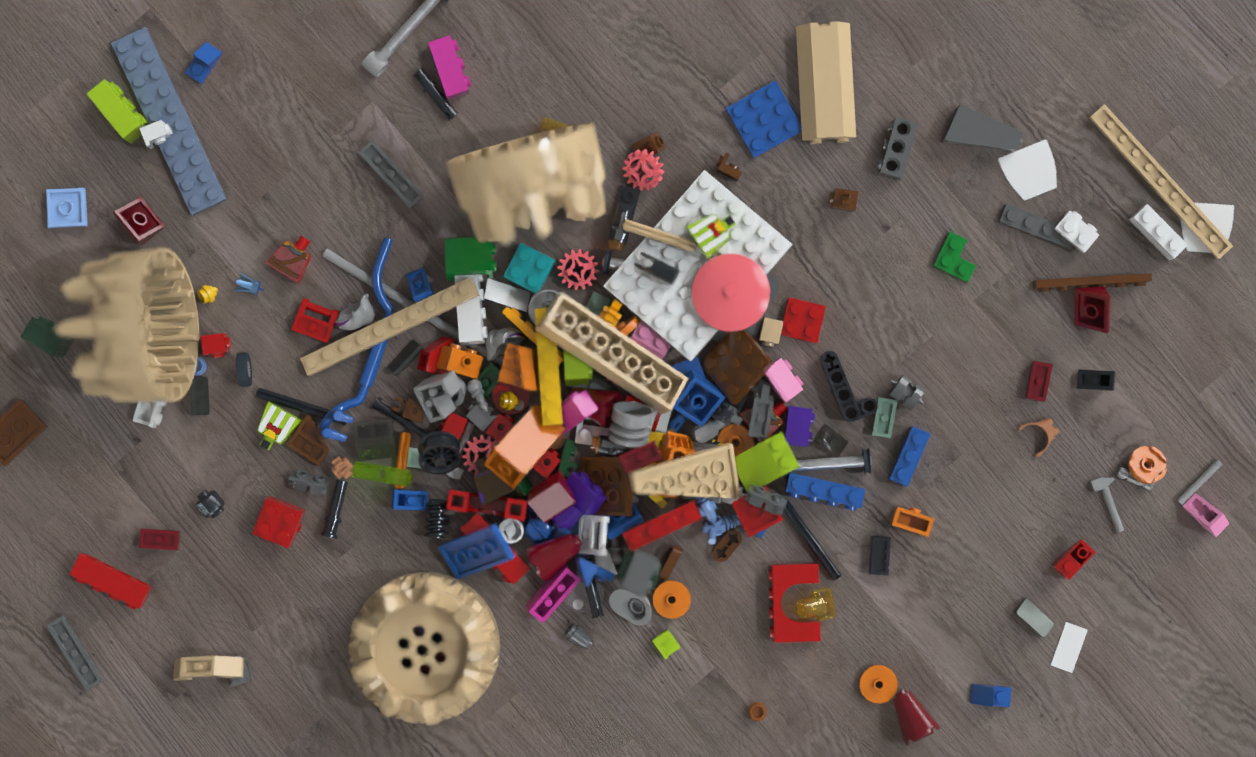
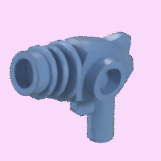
[693,497,717,522]
[701,514,740,545]

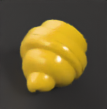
[197,285,218,304]
[500,391,520,411]

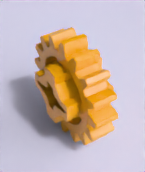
[599,299,623,328]

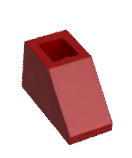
[417,336,454,375]
[1051,539,1096,580]

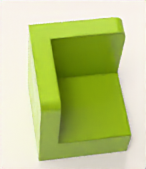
[652,628,680,660]

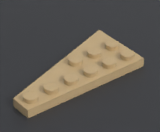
[630,443,741,499]

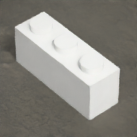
[1129,204,1188,260]

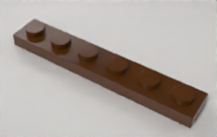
[1033,273,1152,292]

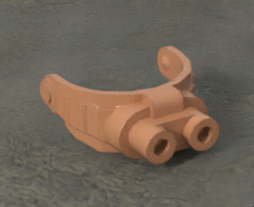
[1018,417,1060,457]

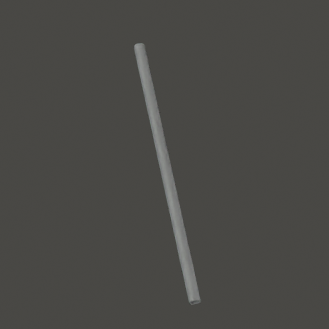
[322,249,504,367]

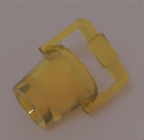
[795,587,836,621]

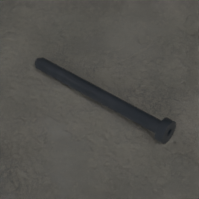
[372,397,428,438]

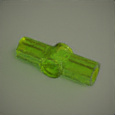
[352,461,412,487]

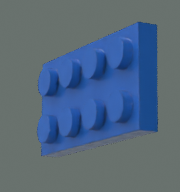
[437,523,515,580]

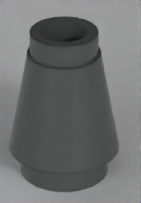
[564,623,593,650]

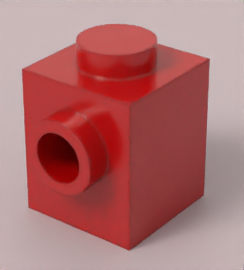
[201,333,232,358]
[440,413,469,441]

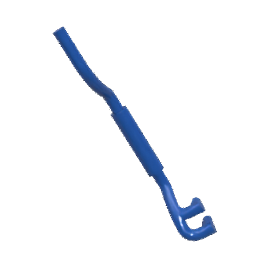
[319,237,394,442]

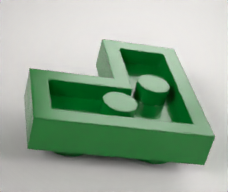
[933,231,976,283]

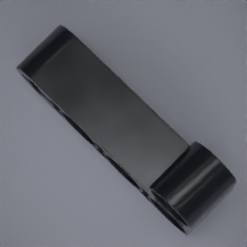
[820,351,878,422]

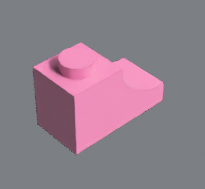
[1182,493,1230,537]

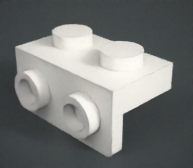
[1054,211,1099,253]
[133,402,167,428]

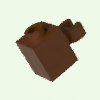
[828,188,858,212]
[392,397,426,423]

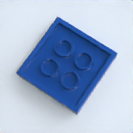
[726,80,802,159]

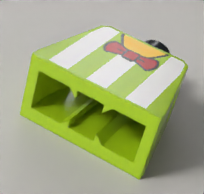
[687,214,736,260]
[257,402,303,450]

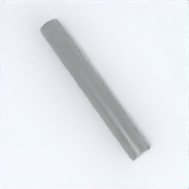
[1177,459,1223,505]

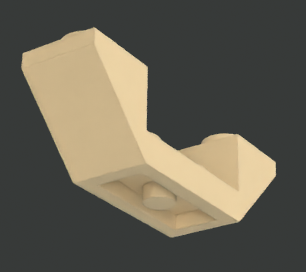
[173,656,244,681]

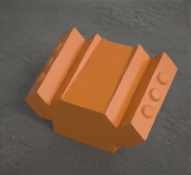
[499,343,540,391]
[653,431,697,499]

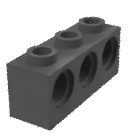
[877,117,918,180]

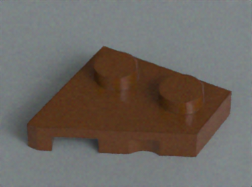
[287,414,330,466]

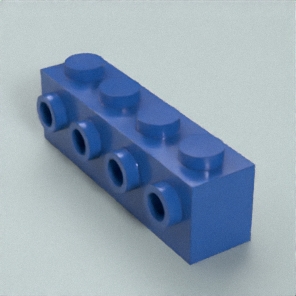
[784,473,866,511]

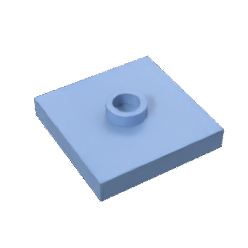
[46,188,87,228]

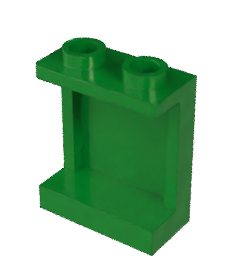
[445,237,497,282]

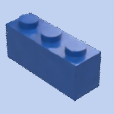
[887,426,931,487]

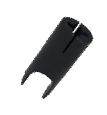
[634,252,680,286]

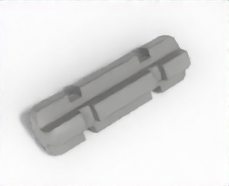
[1117,467,1154,490]

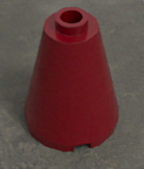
[567,387,623,429]
[526,533,582,581]
[893,689,941,746]

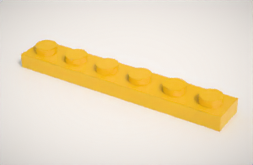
[535,308,563,426]

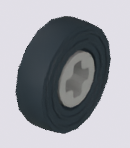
[236,352,252,387]

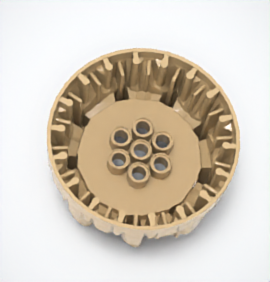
[446,122,605,245]
[55,248,199,402]
[349,572,500,725]

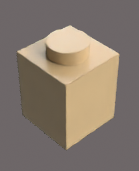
[759,318,783,347]

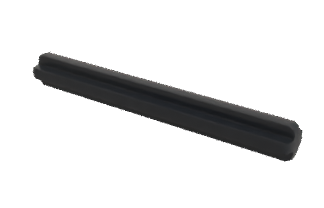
[256,388,347,425]
[783,499,841,581]

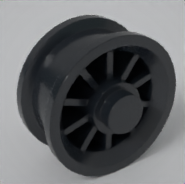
[418,428,461,475]

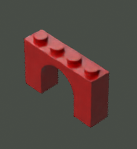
[447,489,528,521]
[623,500,702,551]
[768,563,821,643]

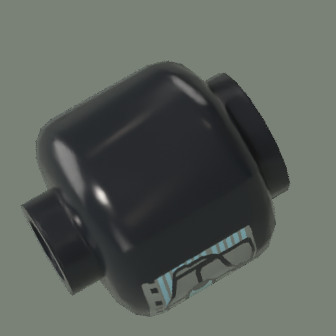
[196,490,225,519]

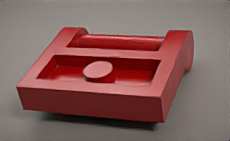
[291,298,340,343]

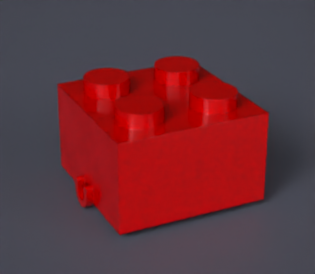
[252,496,306,548]

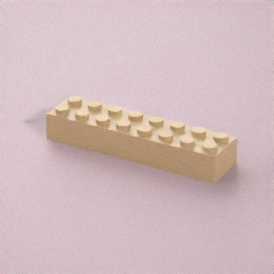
[536,293,688,414]

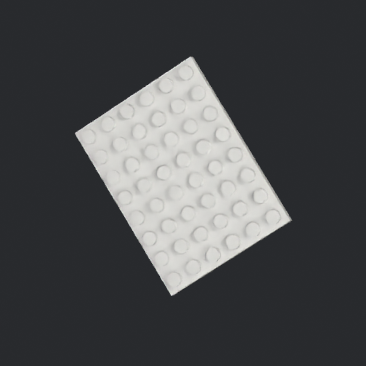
[604,170,792,361]

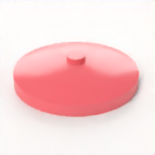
[692,254,770,332]

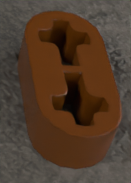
[712,530,742,562]
[658,544,683,581]

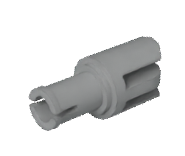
[690,419,733,443]

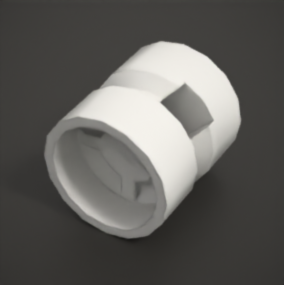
[499,518,524,543]

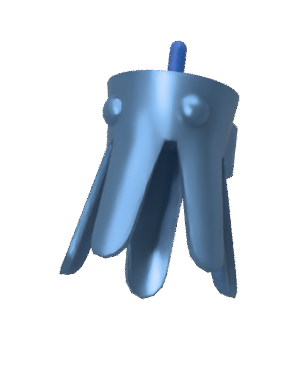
[234,273,264,296]

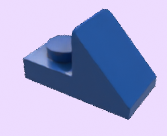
[185,42,223,84]
[406,268,434,303]
[392,490,428,510]
[575,556,615,587]
[970,684,1011,707]

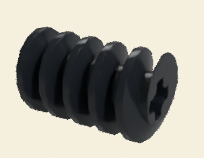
[424,499,449,538]

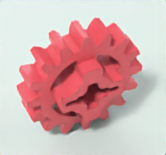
[622,149,664,191]
[557,249,599,291]
[462,435,498,475]

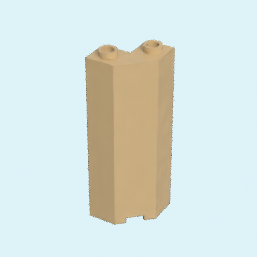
[796,21,856,144]

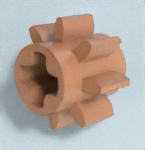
[330,456,354,479]

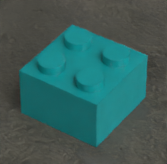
[503,243,556,294]

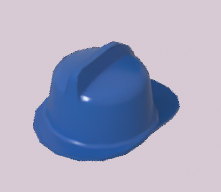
[520,504,556,544]

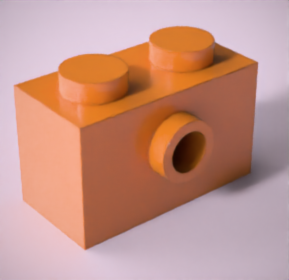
[436,344,484,379]
[889,506,934,537]

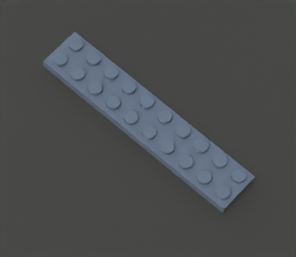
[111,27,227,216]

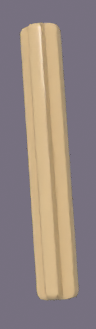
[623,219,697,252]

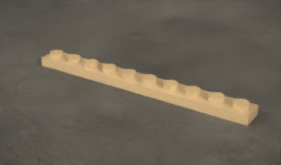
[1089,104,1233,260]
[300,277,480,376]

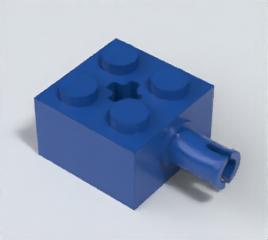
[668,369,725,431]

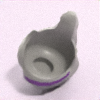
[335,293,375,331]
[485,327,525,361]

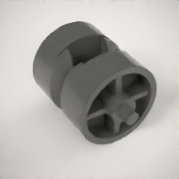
[889,375,925,410]

